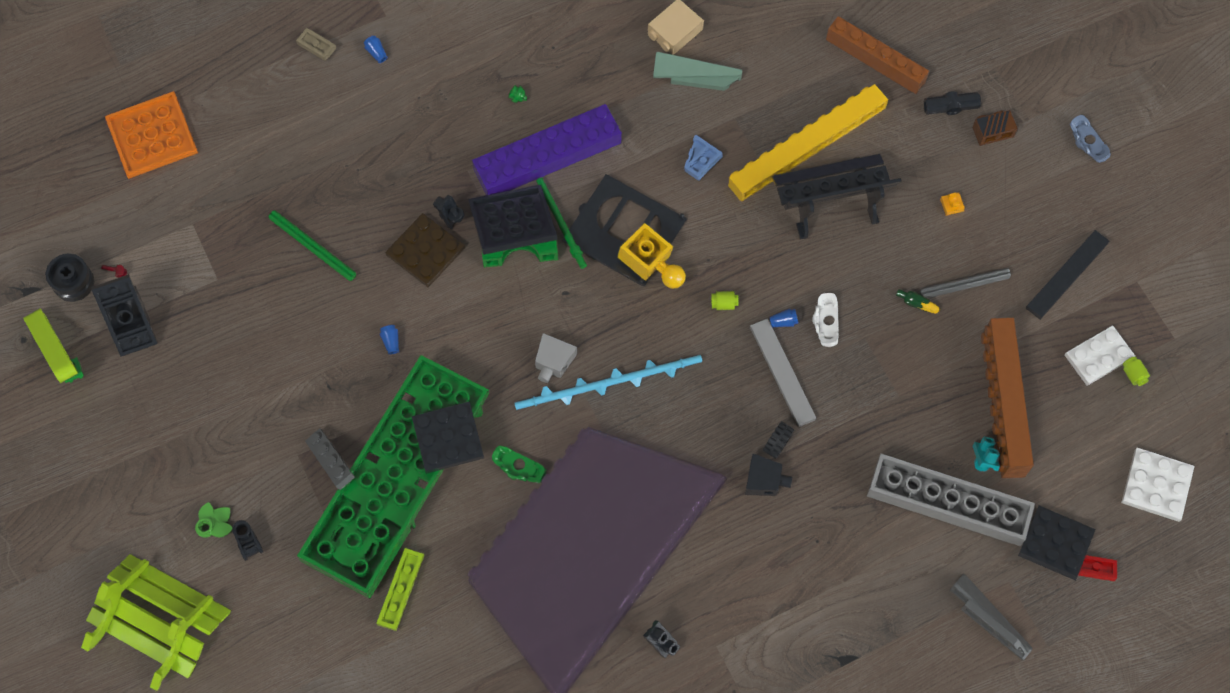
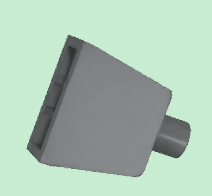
[535,333,577,383]

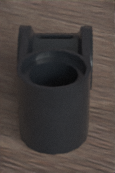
[232,520,264,561]

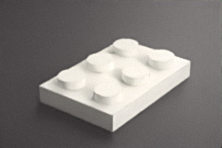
[1065,326,1135,386]

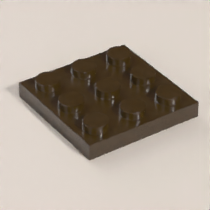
[385,213,465,287]

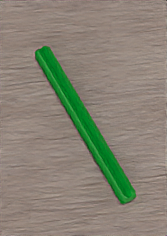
[268,210,356,281]

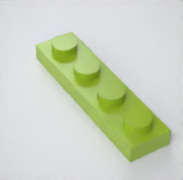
[376,548,424,631]

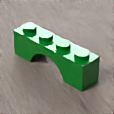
[482,240,558,268]

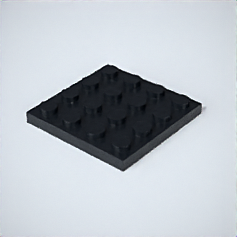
[468,185,557,255]

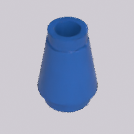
[364,36,388,63]
[770,308,798,328]
[379,325,400,355]

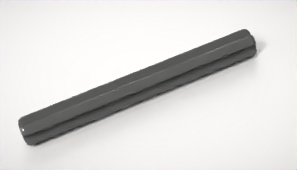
[920,268,1011,298]

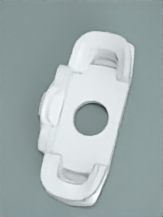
[812,293,839,347]

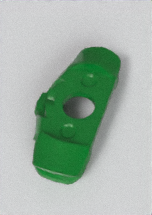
[492,446,547,483]

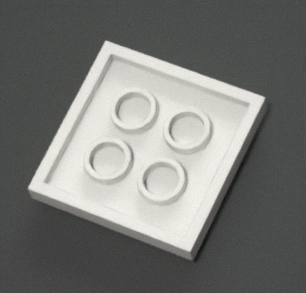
[1121,448,1194,522]

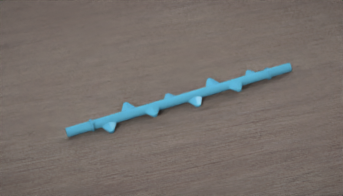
[514,355,702,410]

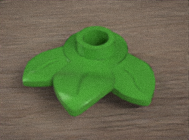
[195,502,232,538]

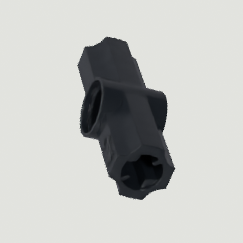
[923,91,981,115]

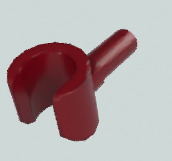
[101,265,127,278]

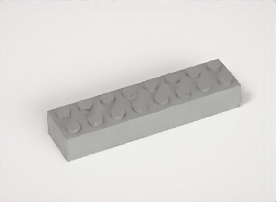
[867,454,1035,546]

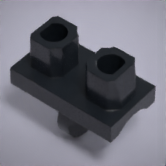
[433,195,464,229]
[643,620,680,658]

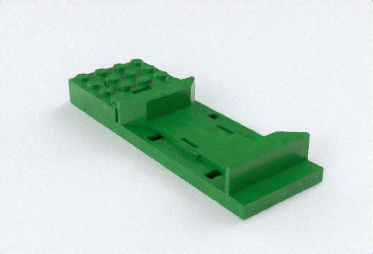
[297,355,489,599]

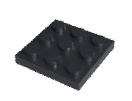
[412,402,484,474]
[1018,506,1096,581]

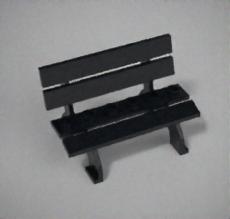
[772,154,902,240]

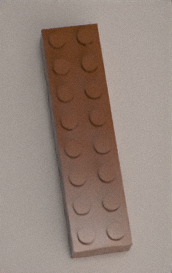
[981,318,1034,478]

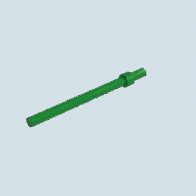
[536,178,587,269]

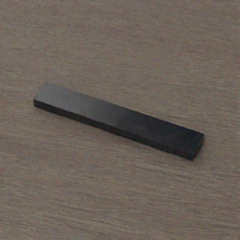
[1026,230,1110,320]

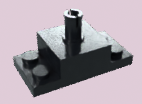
[91,274,158,357]

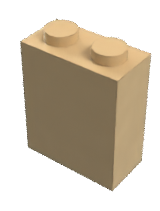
[648,0,704,55]

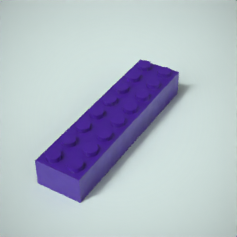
[472,104,622,195]

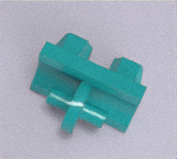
[973,436,1000,471]

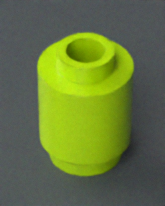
[711,291,738,310]
[1122,357,1150,386]

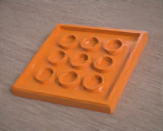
[105,91,198,179]

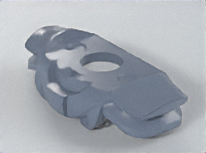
[1070,115,1111,163]

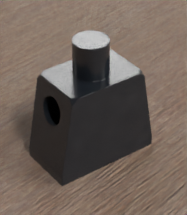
[745,454,793,496]

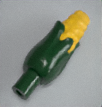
[896,289,940,314]

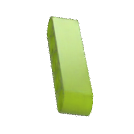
[23,308,78,383]

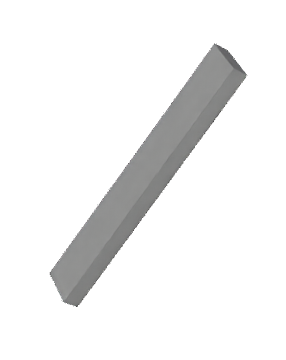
[750,319,816,427]

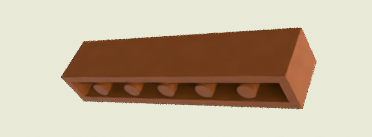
[826,16,929,94]

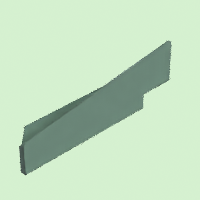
[653,52,742,91]

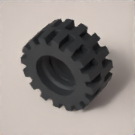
[763,421,795,459]

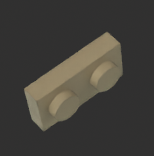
[296,28,336,61]

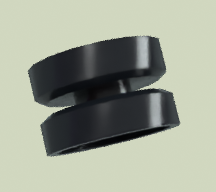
[45,253,95,302]

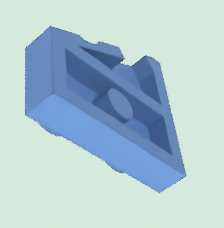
[684,135,723,181]

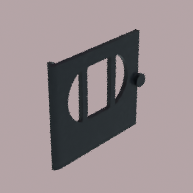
[562,174,687,286]

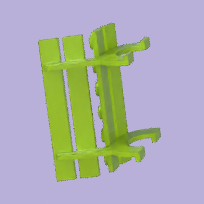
[81,554,231,691]

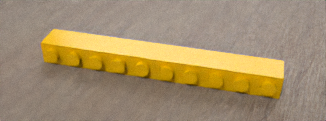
[728,84,888,202]

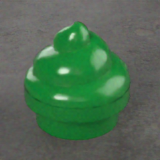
[508,85,527,103]

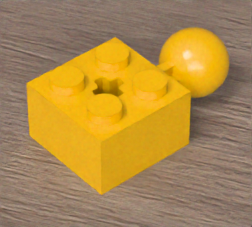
[618,223,686,289]

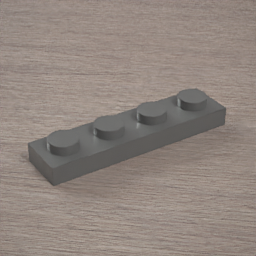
[305,428,355,490]

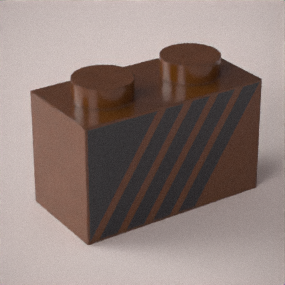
[972,110,1018,146]

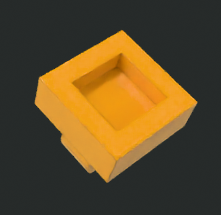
[940,192,965,216]

